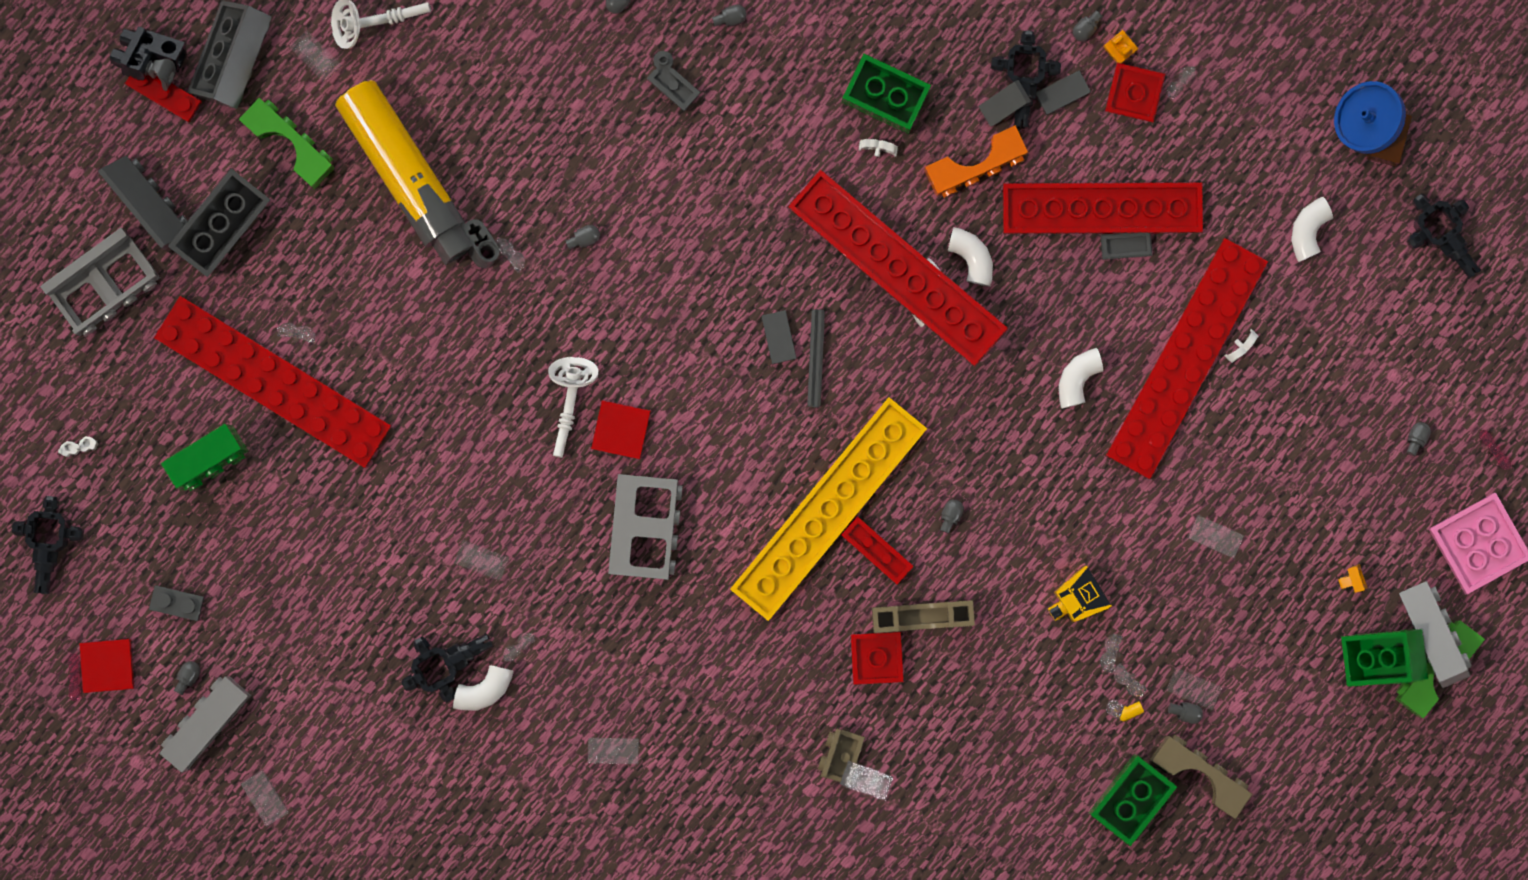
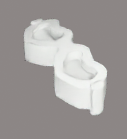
[858,139,898,157]
[1224,329,1258,363]
[58,436,98,457]

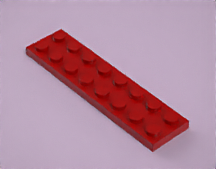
[1003,183,1203,234]

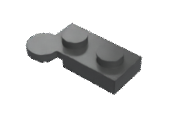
[647,51,701,112]

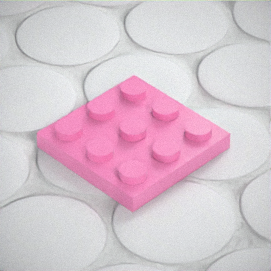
[1429,493,1528,595]

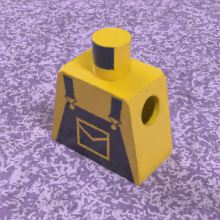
[1048,566,1112,622]

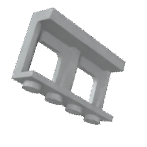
[40,228,160,336]
[608,474,683,580]

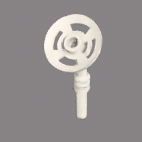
[331,0,431,49]
[548,357,598,458]

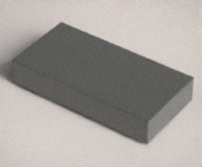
[1036,70,1091,116]
[978,80,1031,127]
[1100,233,1152,260]
[761,310,796,365]

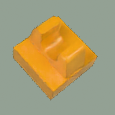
[1103,30,1139,63]
[1338,564,1368,593]

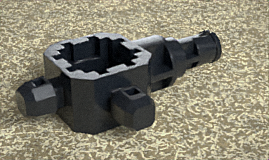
[991,31,1061,129]
[1406,193,1481,279]
[12,496,84,594]
[401,633,494,703]

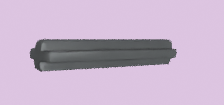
[807,309,825,408]

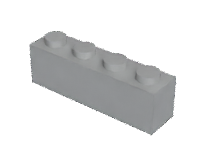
[1399,581,1472,688]
[159,676,252,773]

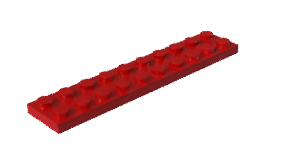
[788,169,1008,367]
[1105,238,1268,479]
[154,296,392,468]

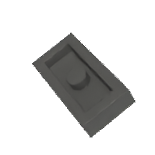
[149,585,205,621]

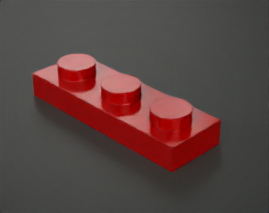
[125,75,202,123]
[841,516,913,585]

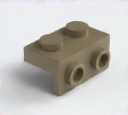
[818,728,865,785]

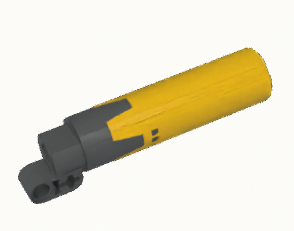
[335,80,499,269]

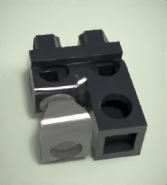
[109,26,187,91]

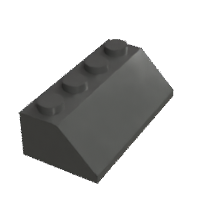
[187,0,272,109]
[98,156,188,253]
[168,168,270,277]

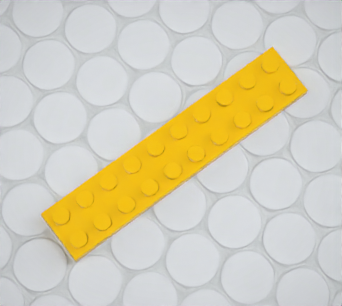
[730,397,927,621]

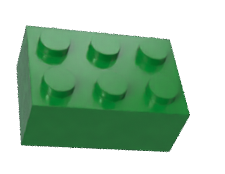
[842,54,931,134]
[161,423,249,492]
[1341,629,1428,687]
[1088,754,1177,847]

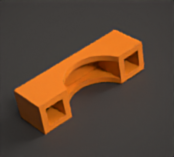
[924,125,1028,198]

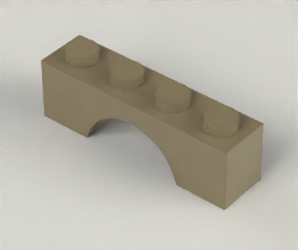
[871,600,975,633]
[1150,735,1252,819]

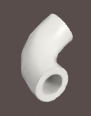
[1291,197,1333,262]
[948,227,993,287]
[1059,348,1103,409]
[453,665,514,711]

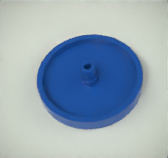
[1334,81,1406,154]

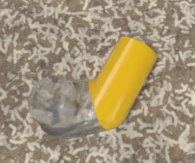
[1106,700,1144,722]

